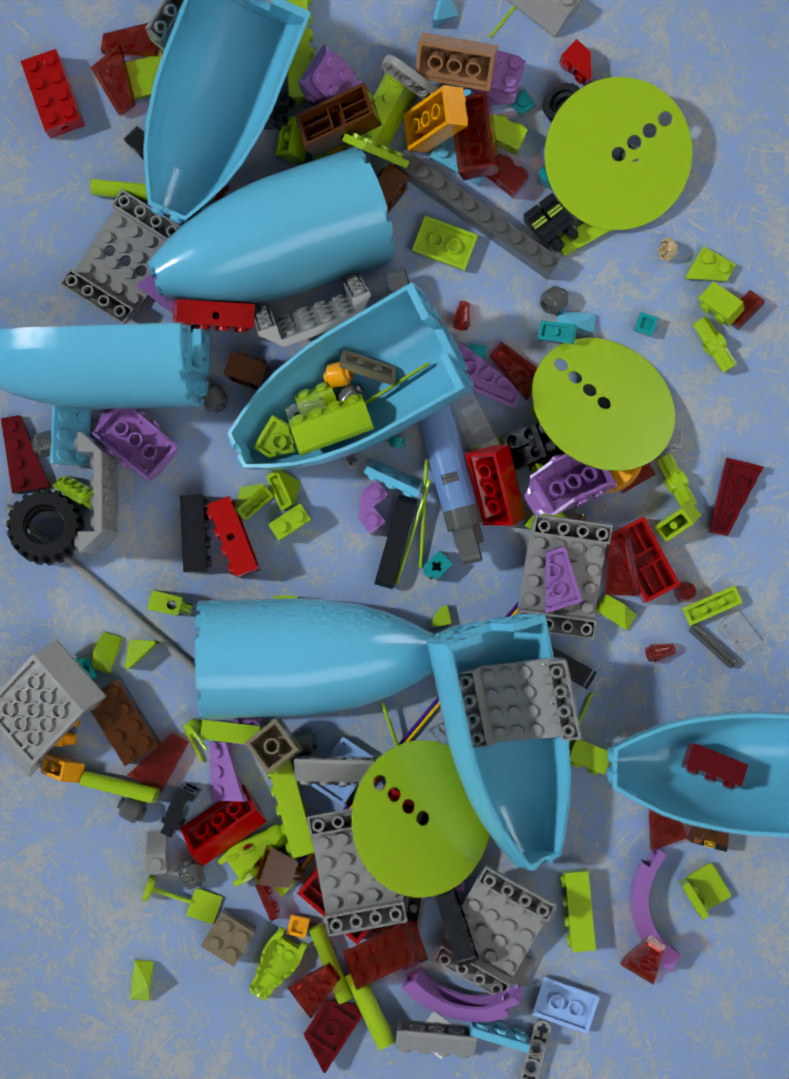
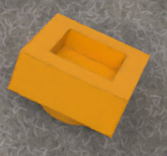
[286,913,310,939]

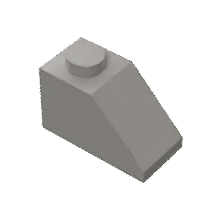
[146,831,171,875]

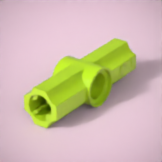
[692,316,737,373]
[656,453,697,507]

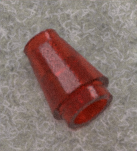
[452,301,470,331]
[645,643,676,663]

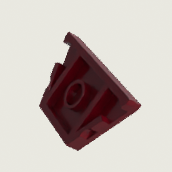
[303,1000,362,1073]

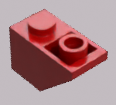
[559,39,592,86]

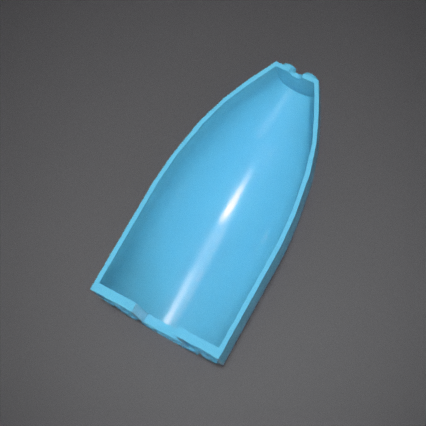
[144,0,311,225]
[147,147,395,304]
[227,282,473,470]
[0,323,211,409]
[195,598,434,719]
[427,614,571,871]
[607,711,789,837]

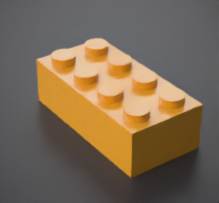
[403,85,468,153]

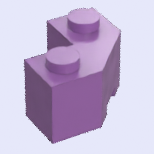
[359,481,389,535]

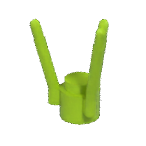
[183,718,221,762]

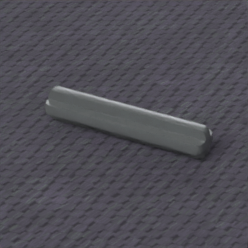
[689,624,737,668]

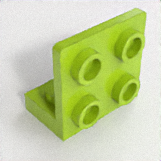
[678,862,731,920]

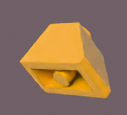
[41,754,85,783]

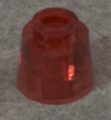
[674,581,696,602]

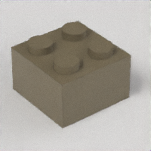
[245,718,304,774]
[201,908,257,967]

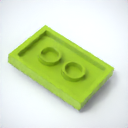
[342,133,409,168]
[412,215,478,272]

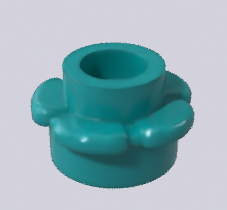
[387,436,405,449]

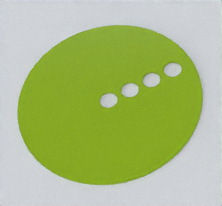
[544,77,693,230]
[532,338,675,471]
[351,740,490,898]

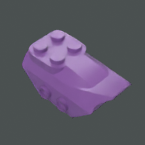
[299,43,362,108]
[442,50,526,105]
[92,408,178,481]
[524,454,618,516]

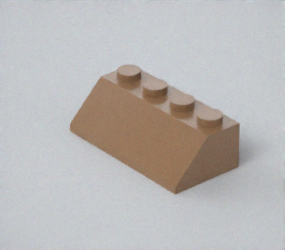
[415,32,498,92]

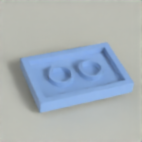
[311,736,374,807]
[531,975,600,1034]

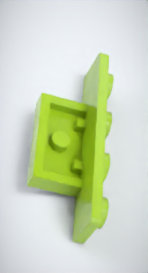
[52,476,94,510]

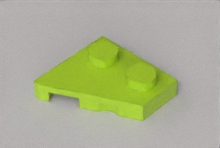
[684,246,736,283]

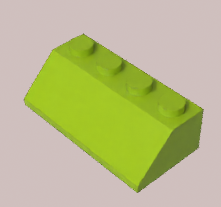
[361,72,416,147]
[289,394,374,456]

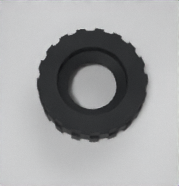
[542,83,580,123]

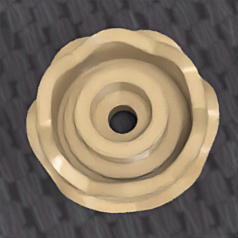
[658,237,678,261]

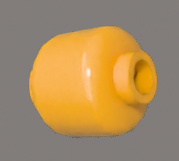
[323,361,353,388]

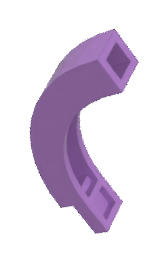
[629,847,681,972]
[401,967,524,1022]

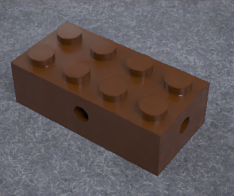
[295,82,382,158]
[90,678,161,766]

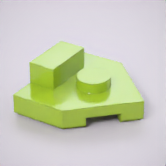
[253,415,296,458]

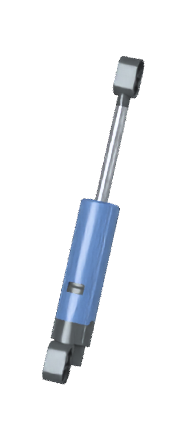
[386,268,484,566]

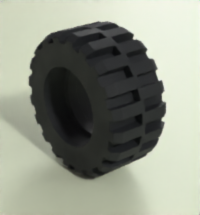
[6,489,85,566]

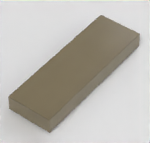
[339,349,397,386]

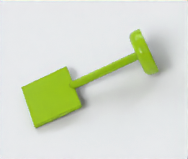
[141,874,223,925]

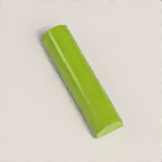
[90,179,148,201]
[79,771,160,804]
[309,923,353,1004]
[345,968,396,1051]

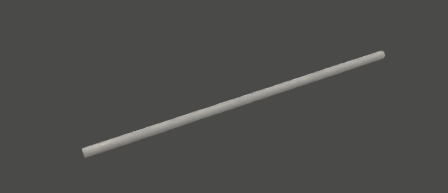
[4,504,195,674]

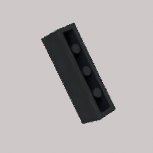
[180,494,212,573]

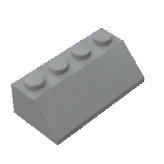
[506,0,580,38]
[294,756,375,785]
[395,1019,477,1058]

